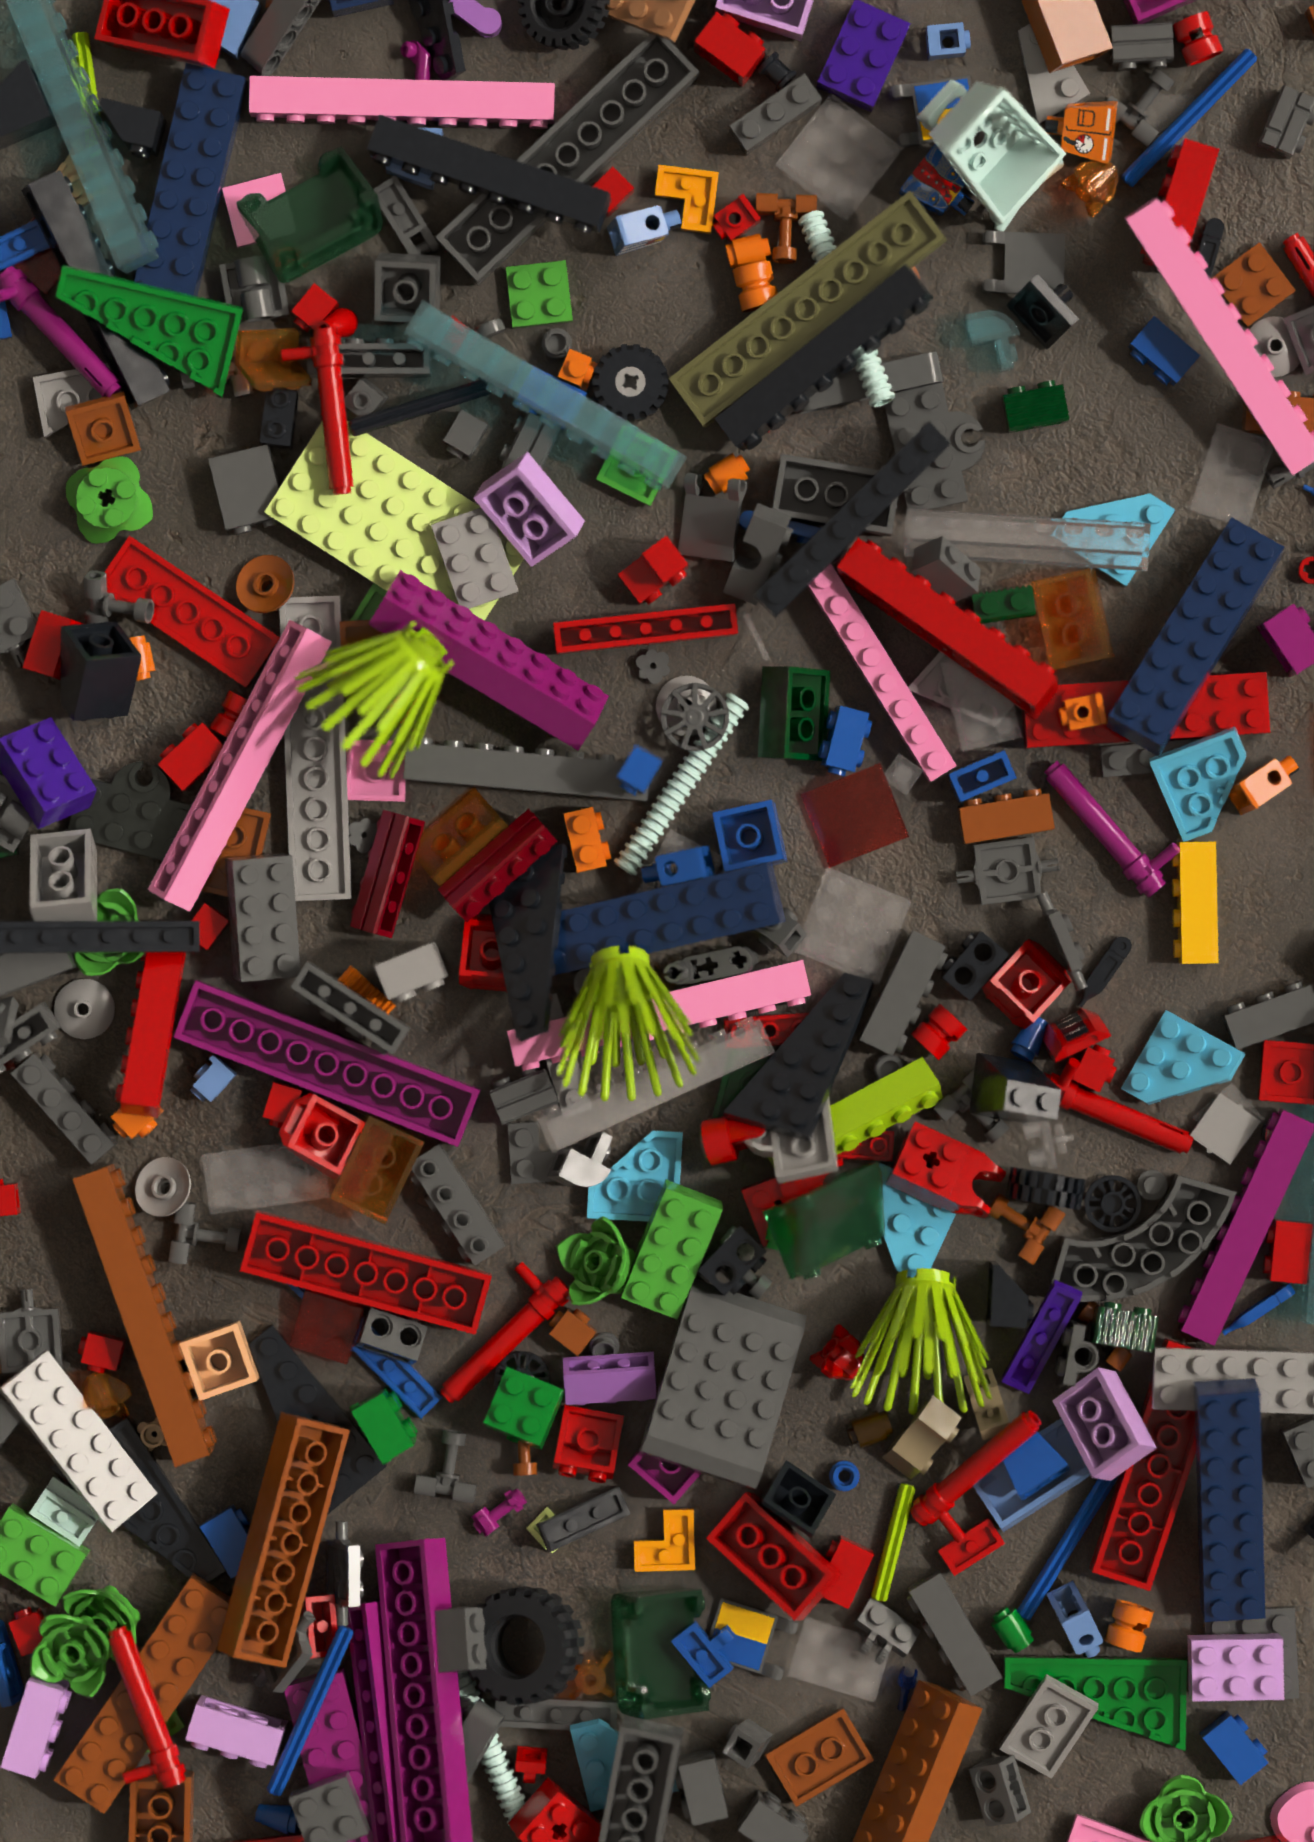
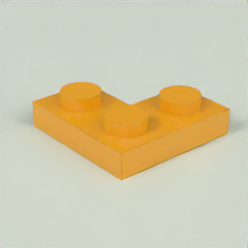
[655,165,719,234]
[634,1508,695,1572]

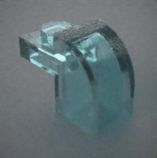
[964,310,1020,372]

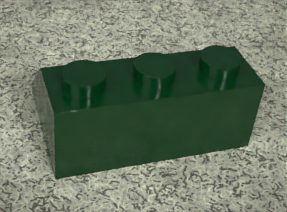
[758,666,830,761]

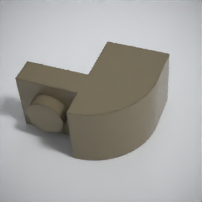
[963,1368,1009,1440]

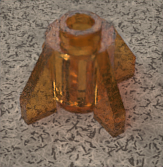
[1061,161,1119,218]
[82,1372,132,1419]
[568,1650,615,1700]

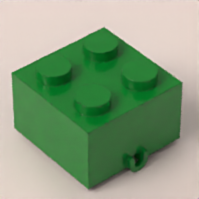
[484,1367,564,1450]
[349,1387,418,1465]

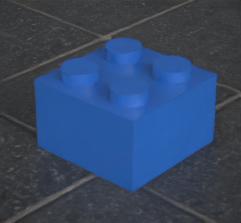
[712,799,788,873]

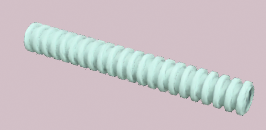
[798,210,895,407]
[614,693,749,876]
[458,1671,526,1826]

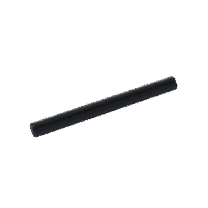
[348,369,521,436]

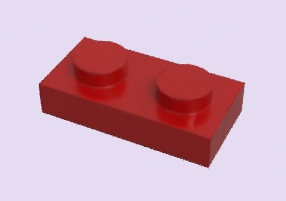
[937,1517,1005,1576]

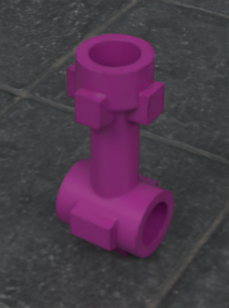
[471,1488,527,1537]

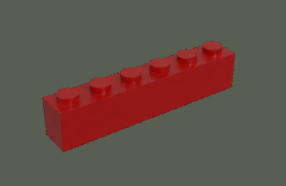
[553,603,739,655]
[116,952,187,1118]

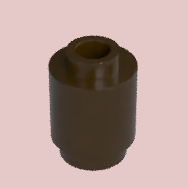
[846,1410,893,1449]

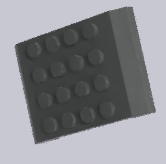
[639,1279,806,1490]

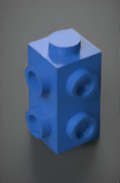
[818,705,872,777]

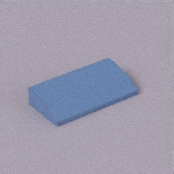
[973,1418,1091,1532]

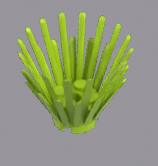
[294,621,453,779]
[557,946,700,1101]
[850,1268,992,1415]

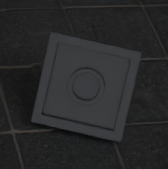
[1006,274,1079,350]

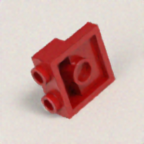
[553,1405,624,1483]

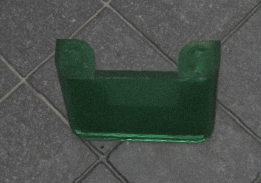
[236,146,383,283]
[762,1161,886,1281]
[611,1588,711,1720]

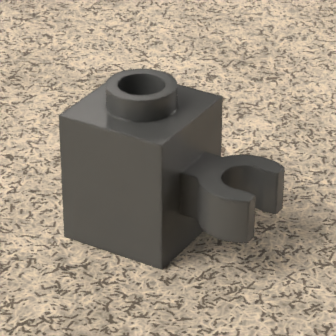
[344,378,389,420]

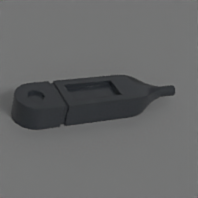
[1198,218,1224,279]
[1078,937,1132,1008]

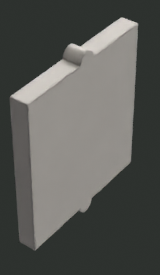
[1190,1092,1261,1164]

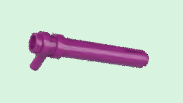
[0,266,122,398]
[1044,760,1180,898]

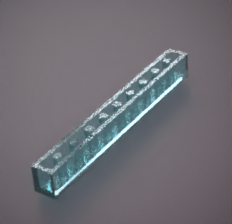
[6,0,159,273]
[403,301,687,491]

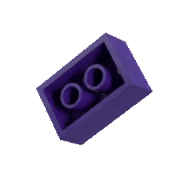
[816,0,911,112]
[0,717,97,829]

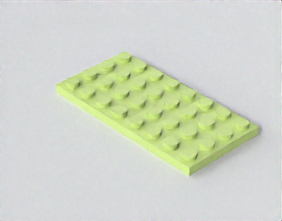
[264,421,524,621]

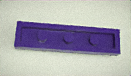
[1002,1279,1082,1394]

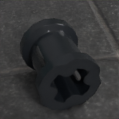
[757,52,797,92]

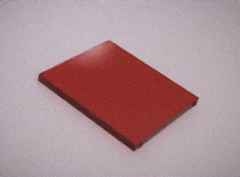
[801,763,909,868]

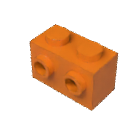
[563,807,612,873]
[111,1107,164,1139]

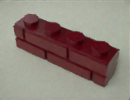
[438,808,558,922]
[350,809,425,938]

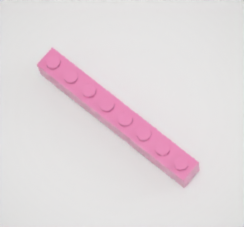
[807,564,957,782]

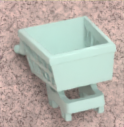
[916,80,1066,232]

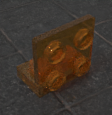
[235,328,312,391]

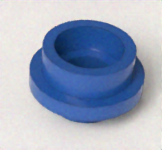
[829,1461,860,1491]

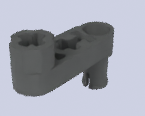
[664,946,758,985]

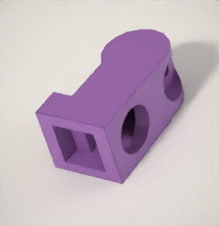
[448,0,502,38]

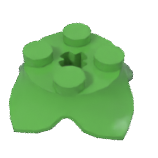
[66,456,153,544]
[74,888,144,976]
[556,1216,635,1306]
[63,1585,141,1662]
[30,1614,111,1698]
[1139,1774,1233,1842]

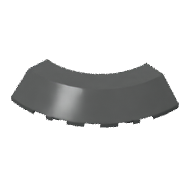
[1049,1173,1236,1302]

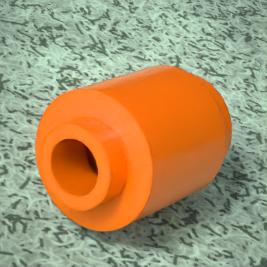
[725,233,771,268]
[704,453,750,495]
[129,635,156,681]

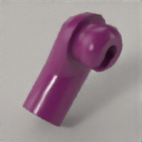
[400,40,431,80]

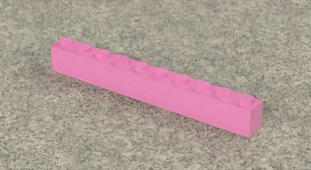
[249,76,555,129]
[1124,198,1314,475]
[148,620,332,912]
[506,960,811,1071]

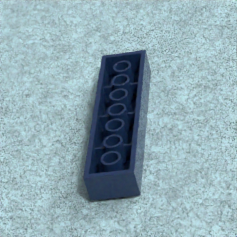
[134,63,248,296]
[1106,517,1284,757]
[553,862,786,975]
[1194,1378,1265,1622]

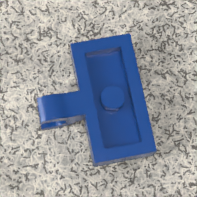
[671,1620,735,1688]

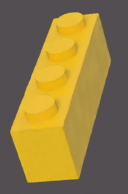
[1171,841,1219,964]

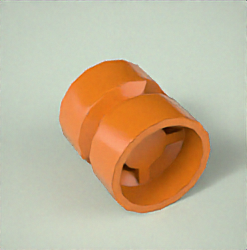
[732,261,778,312]
[1104,1599,1154,1653]

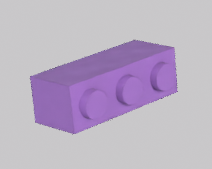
[563,1351,657,1405]

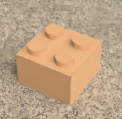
[179,1320,260,1401]

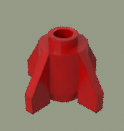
[809,1324,865,1381]

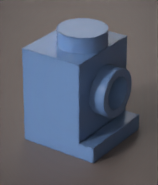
[925,22,971,61]
[190,1054,237,1102]

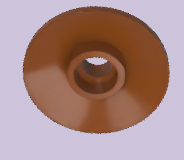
[236,555,294,613]

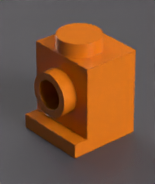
[558,349,598,392]
[1059,693,1107,731]

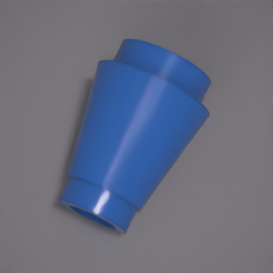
[1010,1017,1048,1062]
[255,1804,300,1835]

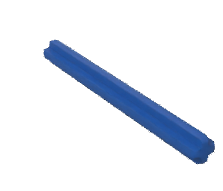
[1121,49,1257,187]
[1017,1475,1120,1620]
[267,1625,354,1796]

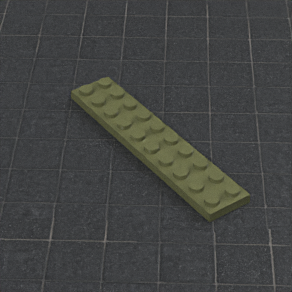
[668,191,948,428]

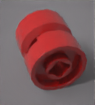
[1172,11,1224,67]
[209,690,247,738]
[911,1003,968,1061]

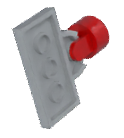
[699,1096,838,1184]

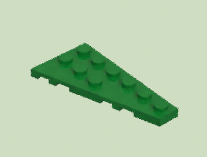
[56,265,243,397]
[1004,1656,1187,1751]

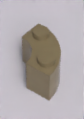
[882,1395,962,1480]

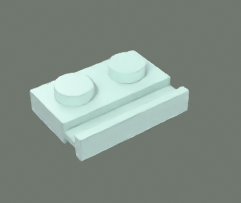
[29,1475,98,1547]

